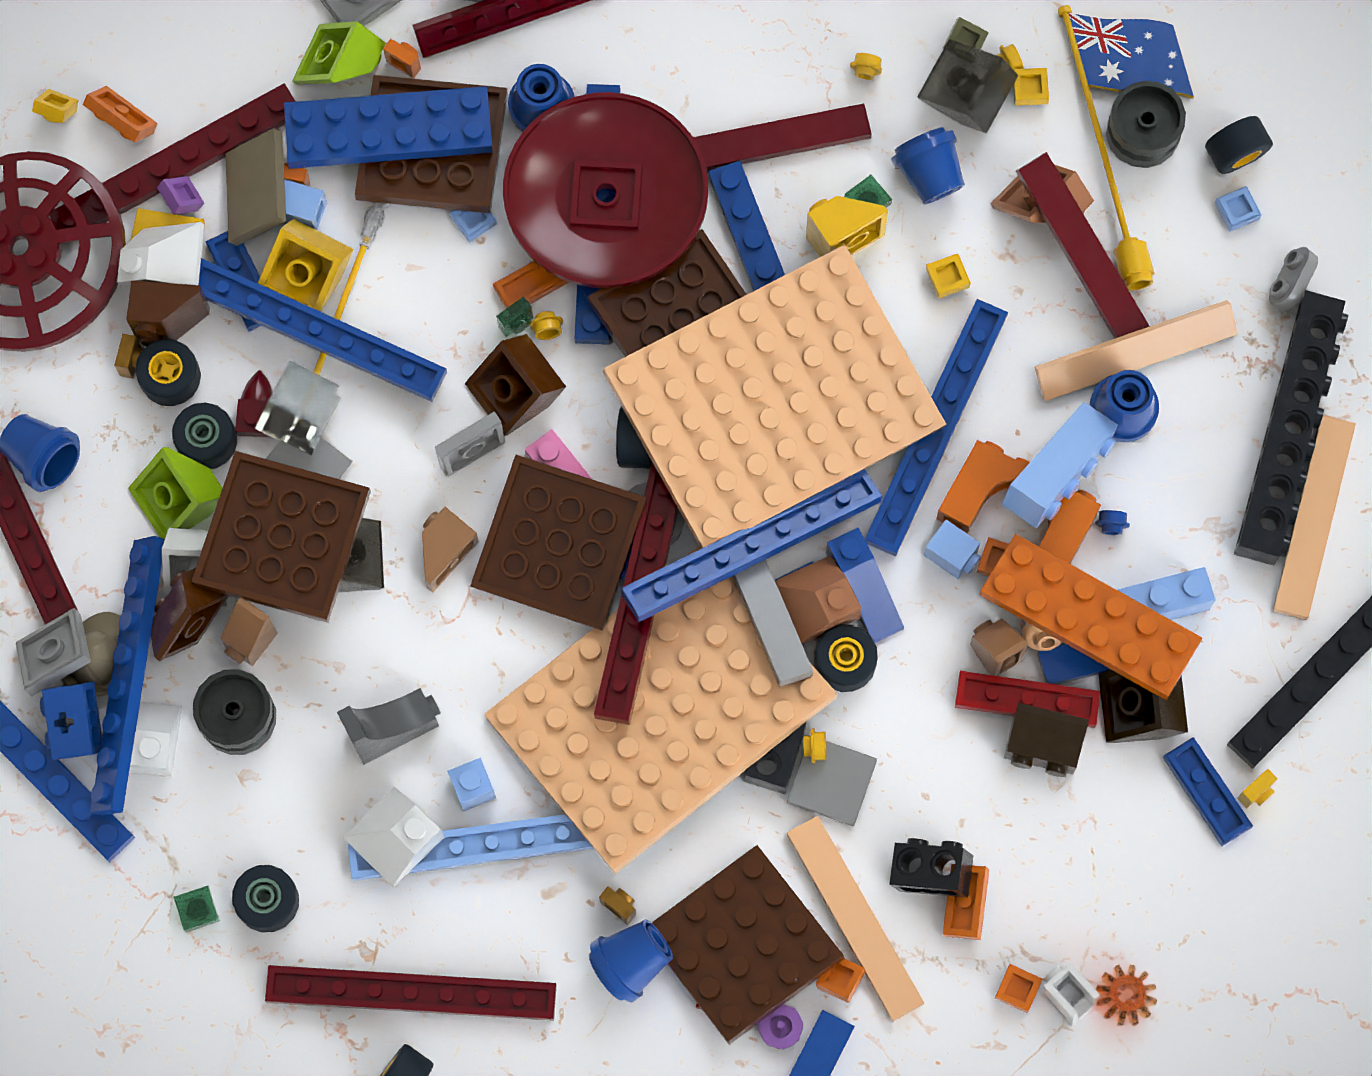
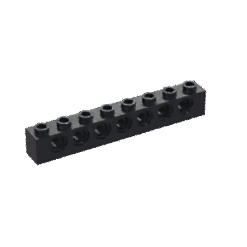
[1234,290,1349,566]

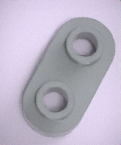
[1269,247,1318,312]

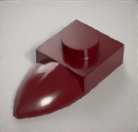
[235,370,274,437]

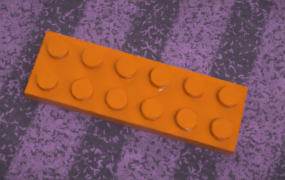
[980,533,1202,700]

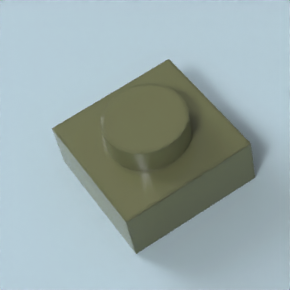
[942,17,989,64]

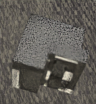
[255,360,341,456]

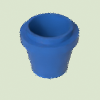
[508,64,575,132]
[891,127,965,205]
[1089,370,1159,442]
[0,414,80,492]
[589,919,673,1003]

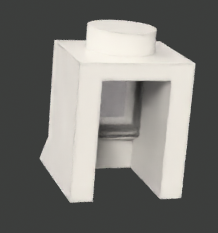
[1043,962,1100,1026]

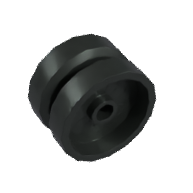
[1106,81,1186,168]
[193,669,276,755]

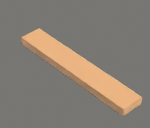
[1034,300,1238,401]
[1273,415,1356,620]
[787,816,924,1022]

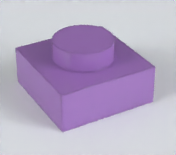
[157,176,205,215]

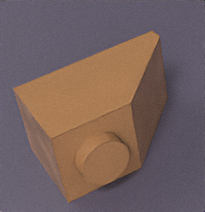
[422,507,479,593]
[220,597,278,667]
[970,618,1028,676]

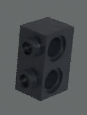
[744,721,807,794]
[889,838,974,898]

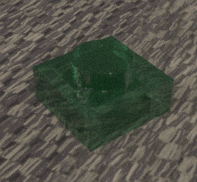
[844,174,892,208]
[496,296,534,337]
[174,885,220,933]

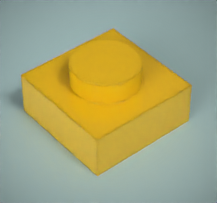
[1012,68,1049,106]
[32,89,79,123]
[926,253,971,299]
[1237,769,1278,809]

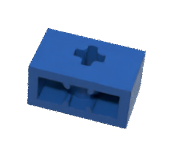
[40,681,102,760]

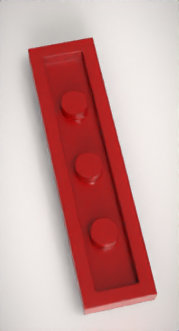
[955,671,1101,728]

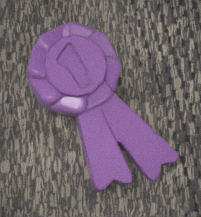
[758,1004,803,1050]

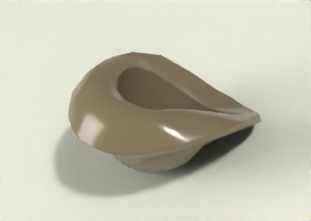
[61,612,121,697]

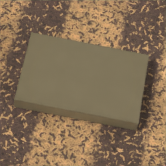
[225,128,286,246]

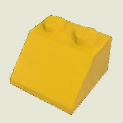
[806,196,888,257]
[258,219,354,312]

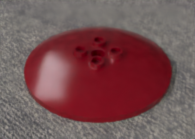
[503,92,708,288]

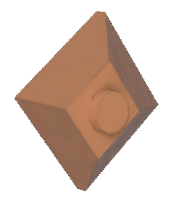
[990,164,1094,223]
[775,556,862,645]

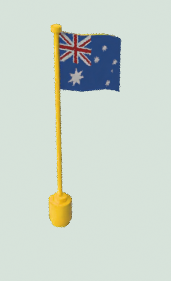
[1058,5,1194,291]

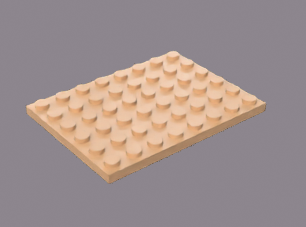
[602,245,947,549]
[484,546,837,874]

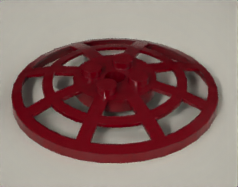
[0,151,126,352]

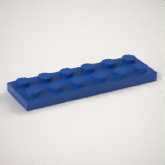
[284,86,493,169]

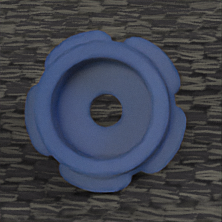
[1095,510,1130,535]

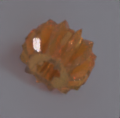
[1095,965,1157,1027]

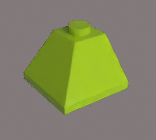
[292,21,386,85]
[128,447,223,539]

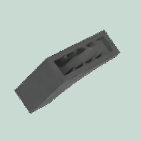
[337,688,441,765]

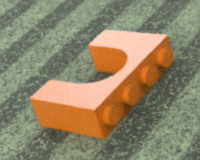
[936,440,1101,564]

